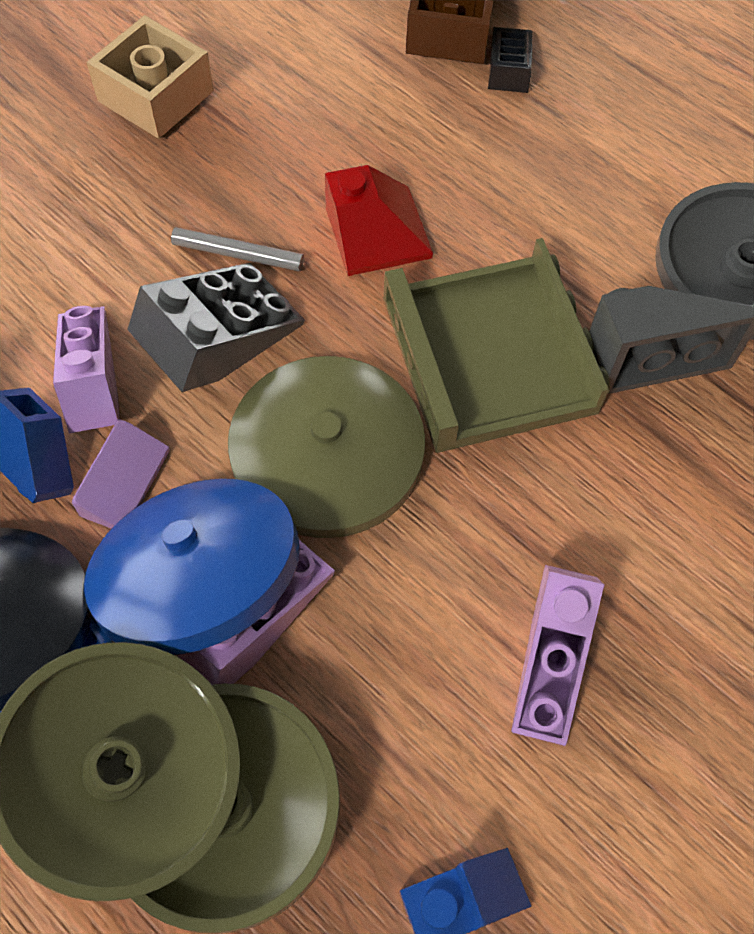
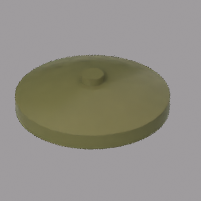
[228,356,425,538]
[0,642,240,902]
[131,683,340,934]

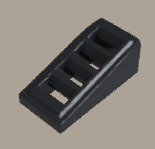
[488,27,532,93]

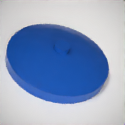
[84,479,300,655]

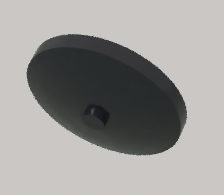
[0,528,92,711]

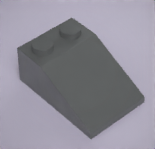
[589,286,754,394]

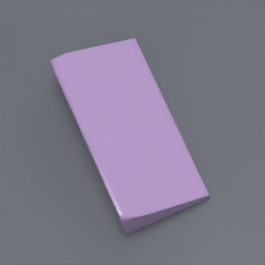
[72,419,170,529]

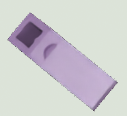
[53,306,119,434]
[177,540,335,685]
[511,565,604,746]

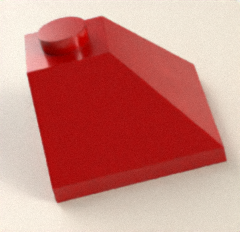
[325,165,433,276]

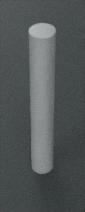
[171,227,304,272]

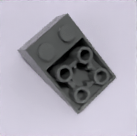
[127,263,305,392]

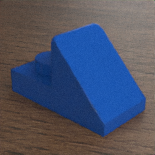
[399,848,532,934]

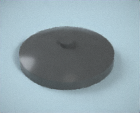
[655,182,754,340]

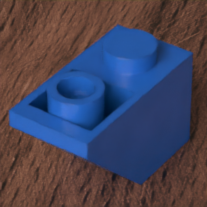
[0,388,74,503]

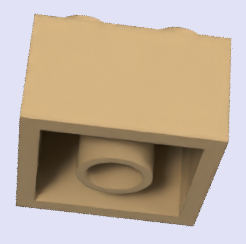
[86,15,214,139]

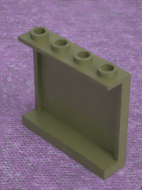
[383,238,610,453]

